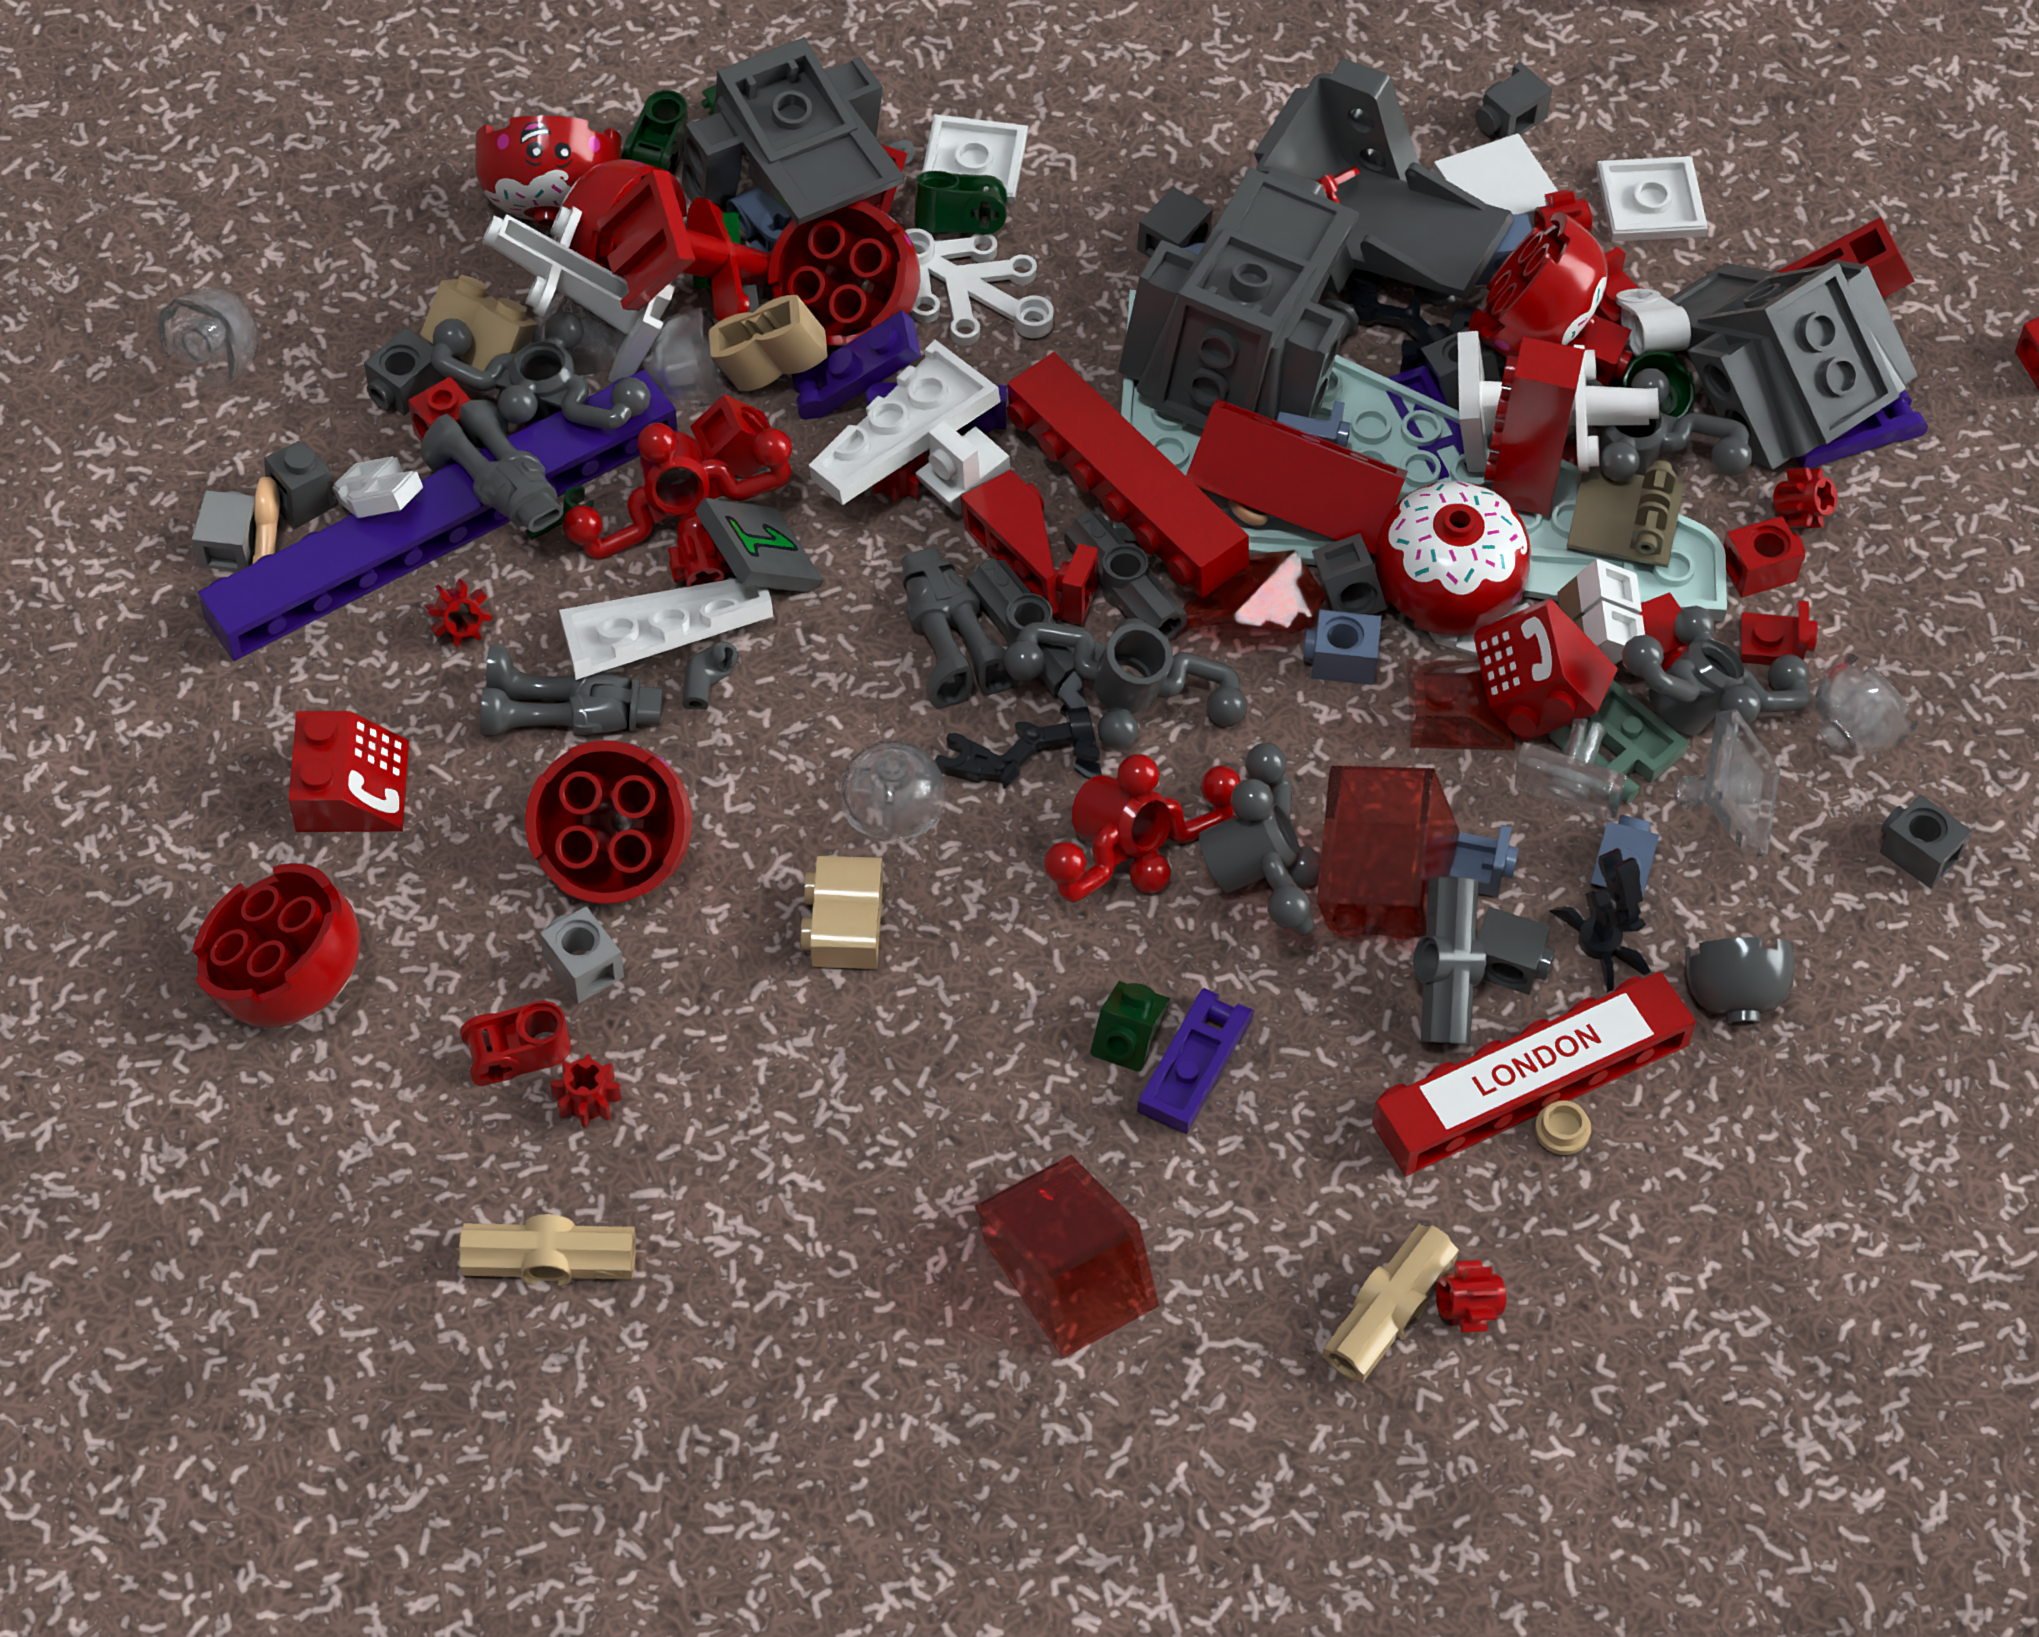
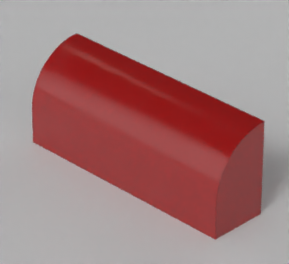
[1186,398,1408,555]

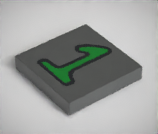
[695,498,824,592]

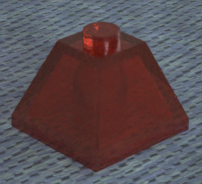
[1183,550,1327,633]
[1407,659,1515,750]

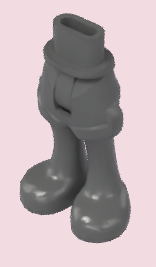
[421,400,563,532]
[901,548,1019,709]
[480,645,663,736]

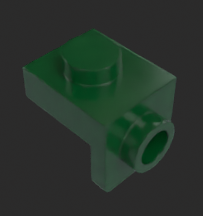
[1090,981,1170,1072]

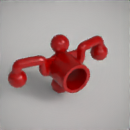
[562,422,792,560]
[1043,754,1241,903]

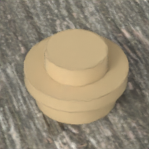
[1535,1100,1591,1155]

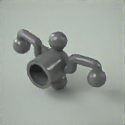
[431,312,651,430]
[1586,368,1752,481]
[1621,605,1811,735]
[1003,618,1247,750]
[1199,743,1324,936]

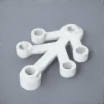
[905,228,1054,346]

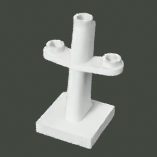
[482,206,675,382]
[1458,331,1659,473]

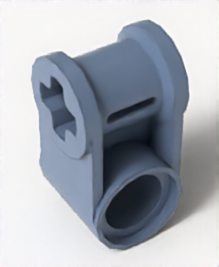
[726,186,793,253]

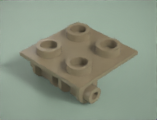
[1567,460,1684,568]

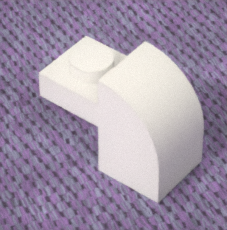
[916,420,1010,515]

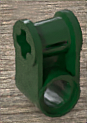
[622,90,689,175]
[914,171,1007,235]

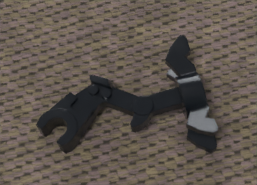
[1344,271,1481,373]
[935,671,1102,789]
[1549,848,1651,993]

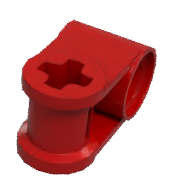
[460,1000,571,1086]

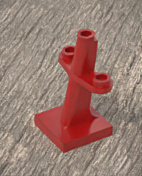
[597,169,772,322]

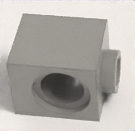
[192,490,256,571]
[540,906,624,1004]

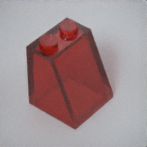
[1317,766,1460,939]
[975,1155,1160,1359]

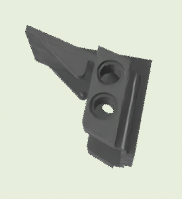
[682,37,905,225]
[1254,58,1514,300]
[1118,167,1359,429]
[1668,259,1918,470]

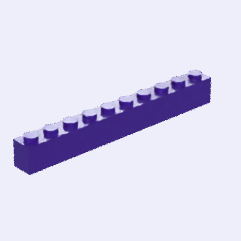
[198,369,678,661]

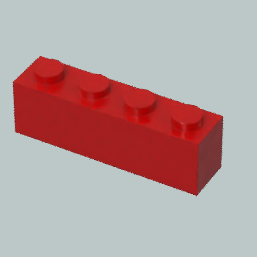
[1483,337,1585,516]

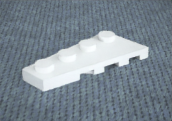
[809,340,1001,505]
[559,578,773,680]

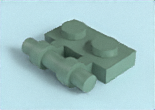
[1549,680,1689,803]

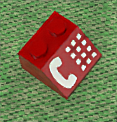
[1473,598,1618,743]
[288,711,409,832]

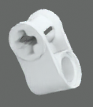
[1616,289,1691,357]

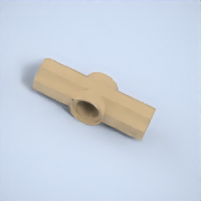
[459,1214,636,1286]
[1322,1224,1459,1383]

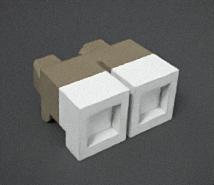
[1557,558,1645,665]

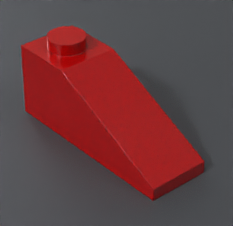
[1776,217,1915,298]
[960,469,1059,615]

